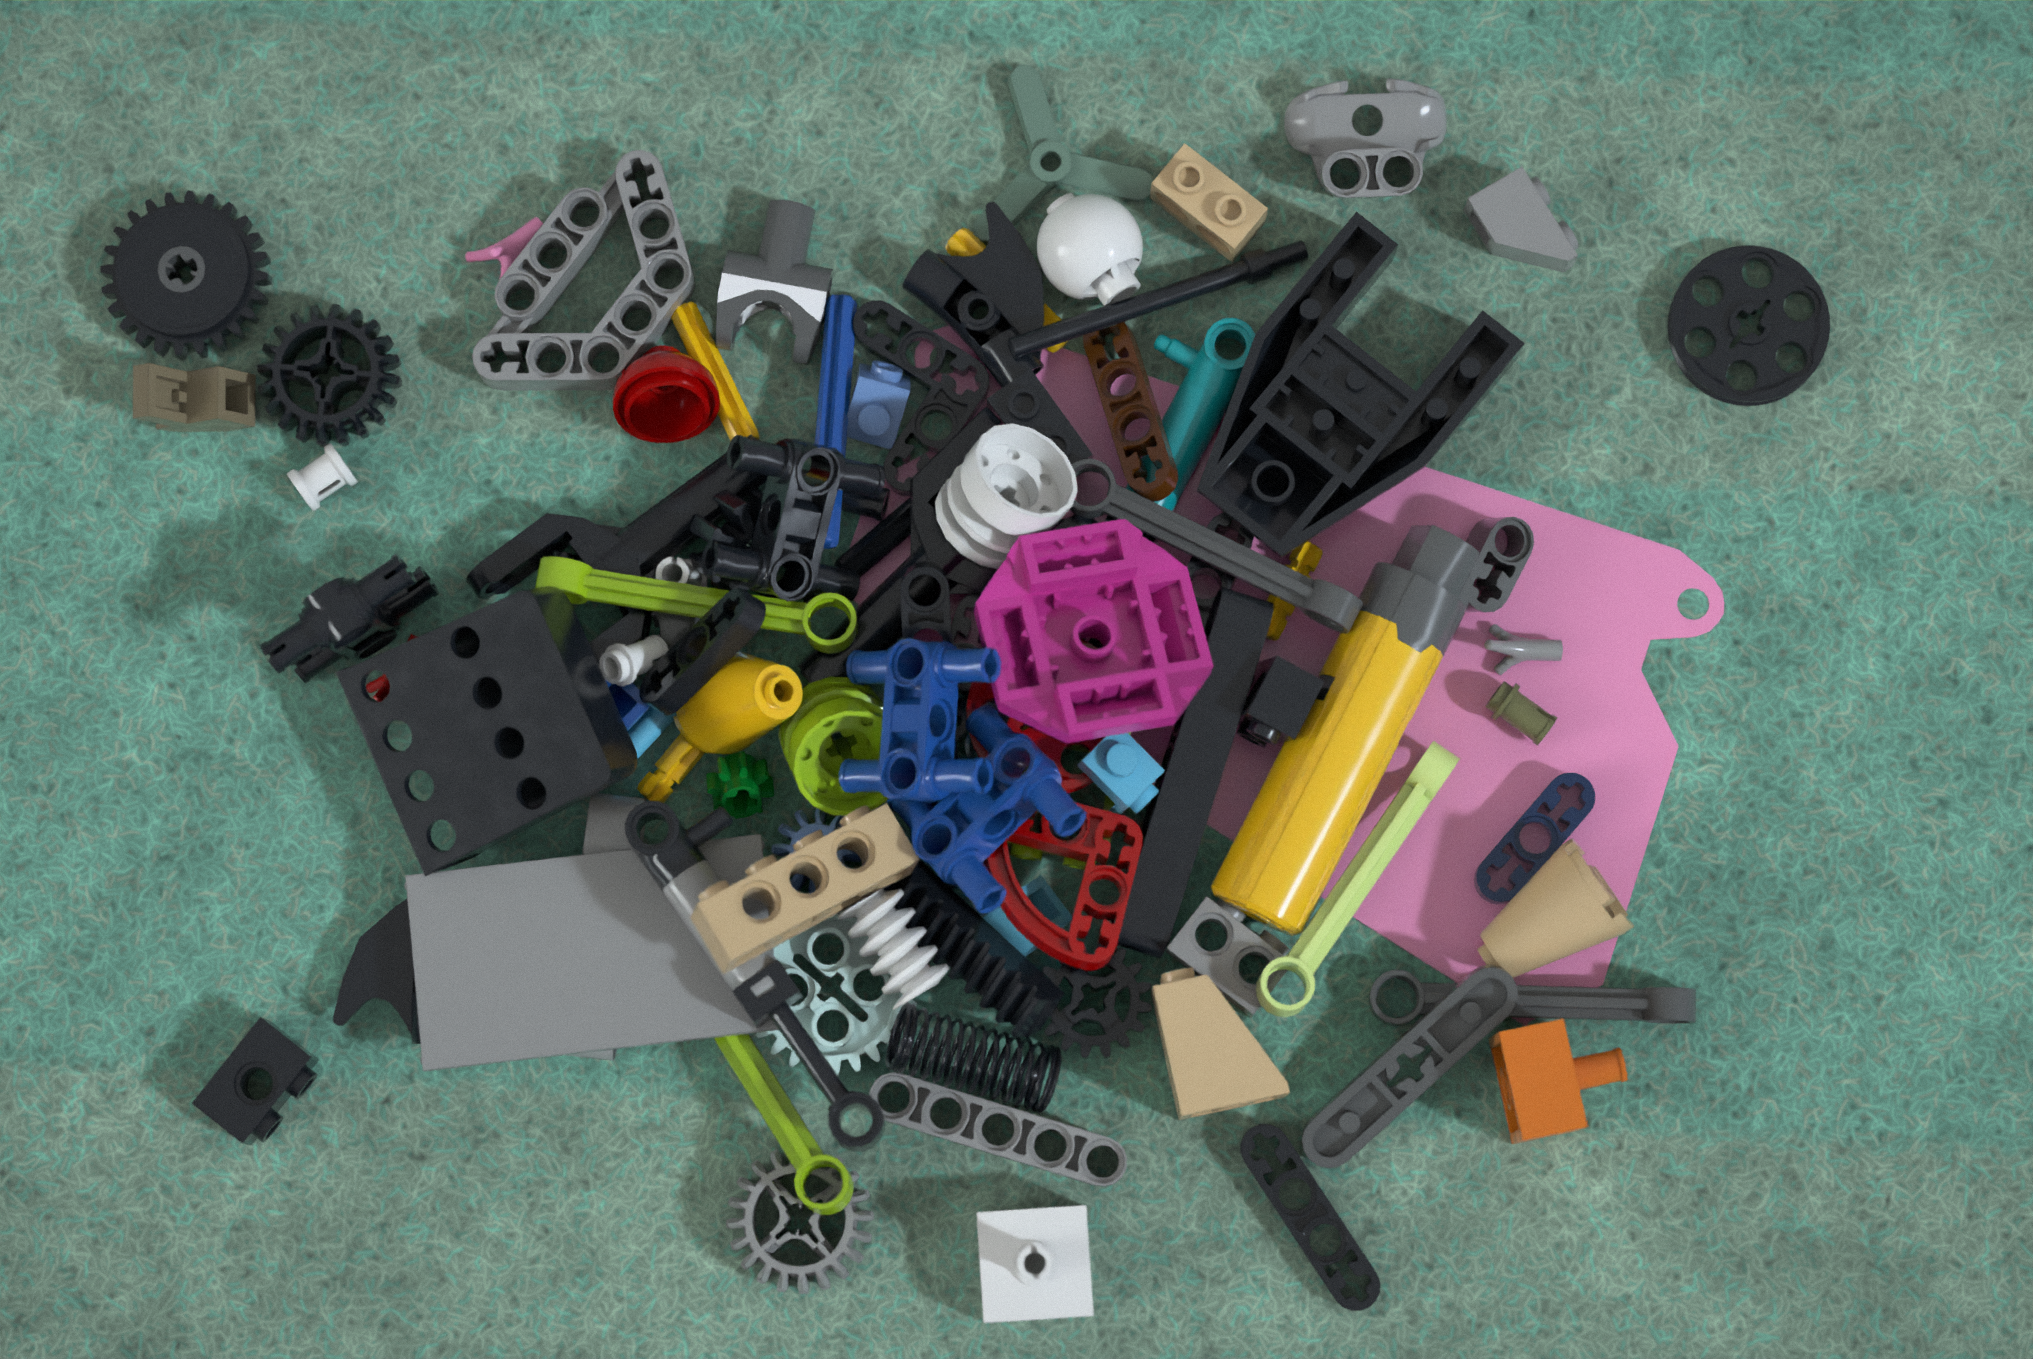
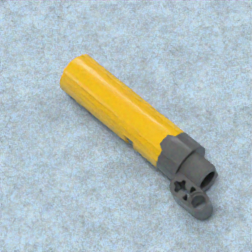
[1210,517,1534,936]

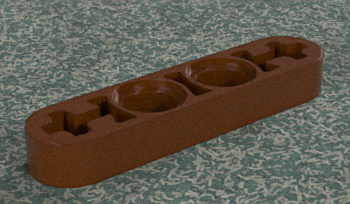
[1083,322,1178,502]

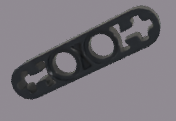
[1240,1124,1380,1311]

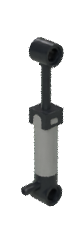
[625,801,885,1152]

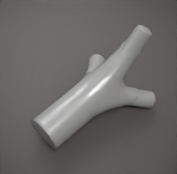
[1484,624,1563,675]

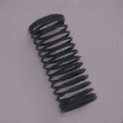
[886,1002,1062,1114]

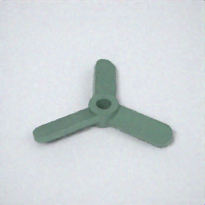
[973,65,1154,245]

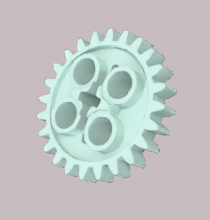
[756,906,917,1075]

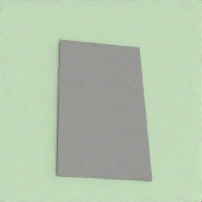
[404,834,779,1072]

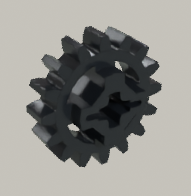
[1042,941,1152,1059]

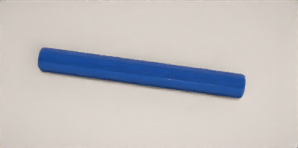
[815,294,857,549]

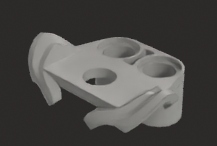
[1284,78,1447,198]

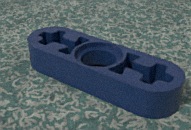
[1474,773,1595,904]

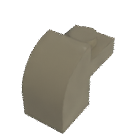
[133,363,256,432]

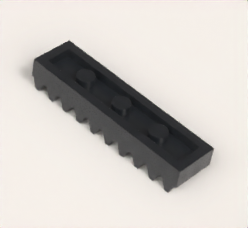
[884,860,1065,1038]

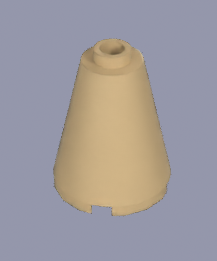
[1477,838,1634,978]

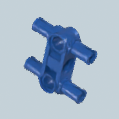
[839,638,1001,803]
[888,705,1086,914]

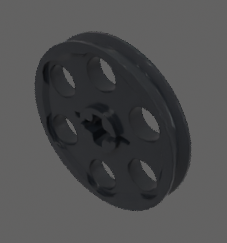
[1667,245,1830,406]

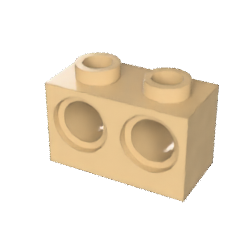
[1150,143,1268,263]

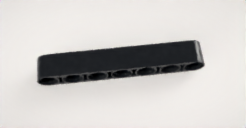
[1111,586,1274,959]

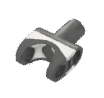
[716,199,833,365]

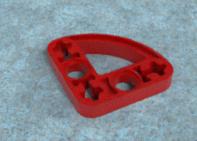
[984,802,1143,971]

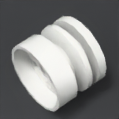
[935,424,1078,569]

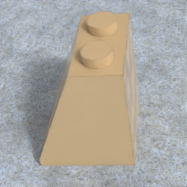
[1151,968,1290,1120]

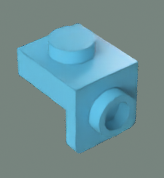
[1077,733,1165,814]

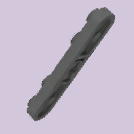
[1302,965,1518,1168]

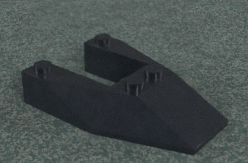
[1197,212,1525,558]

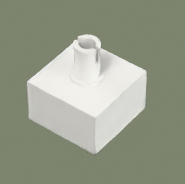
[977,1205,1094,1323]

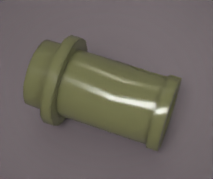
[1485,681,1557,745]

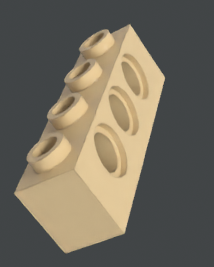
[691,803,920,974]

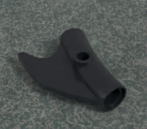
[902,202,1045,388]
[333,899,421,1044]

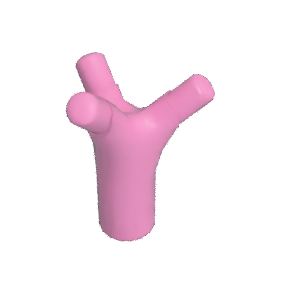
[465,217,543,278]

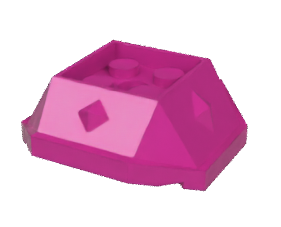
[974,519,1213,743]

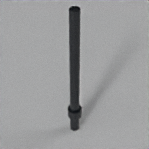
[1007,240,1308,358]

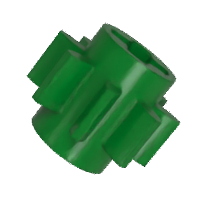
[706,751,774,819]

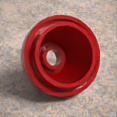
[613,345,720,443]

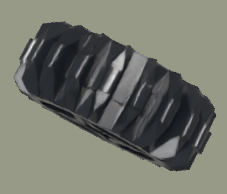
[257,304,402,448]

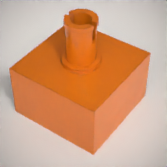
[1488,1018,1627,1145]

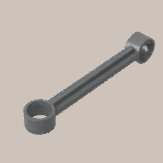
[1070,459,1363,634]
[1369,970,1696,1026]

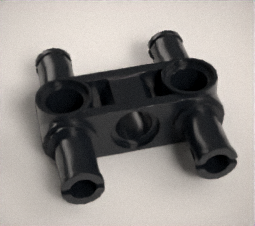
[701,435,885,602]
[260,553,439,683]

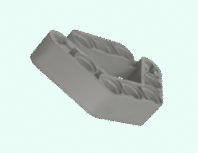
[472,150,695,391]

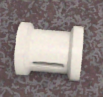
[287,443,358,511]

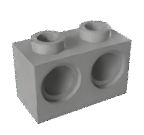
[1166,896,1290,1018]

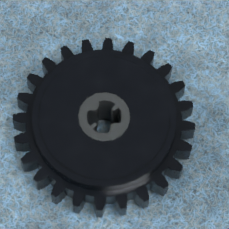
[100,190,272,360]

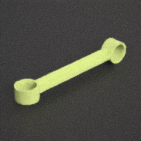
[1256,740,1460,1017]

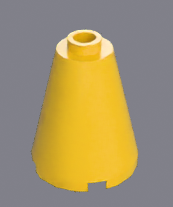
[673,651,803,754]

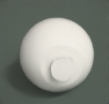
[1037,193,1143,306]

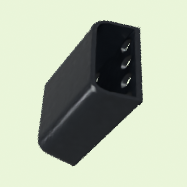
[336,586,638,876]

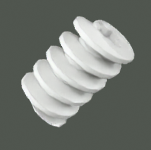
[838,889,949,1010]

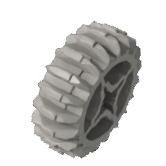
[726,1149,874,1294]

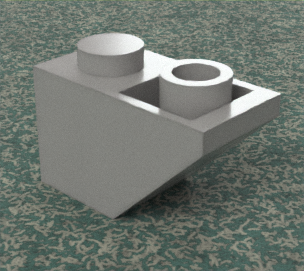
[1463,167,1579,272]

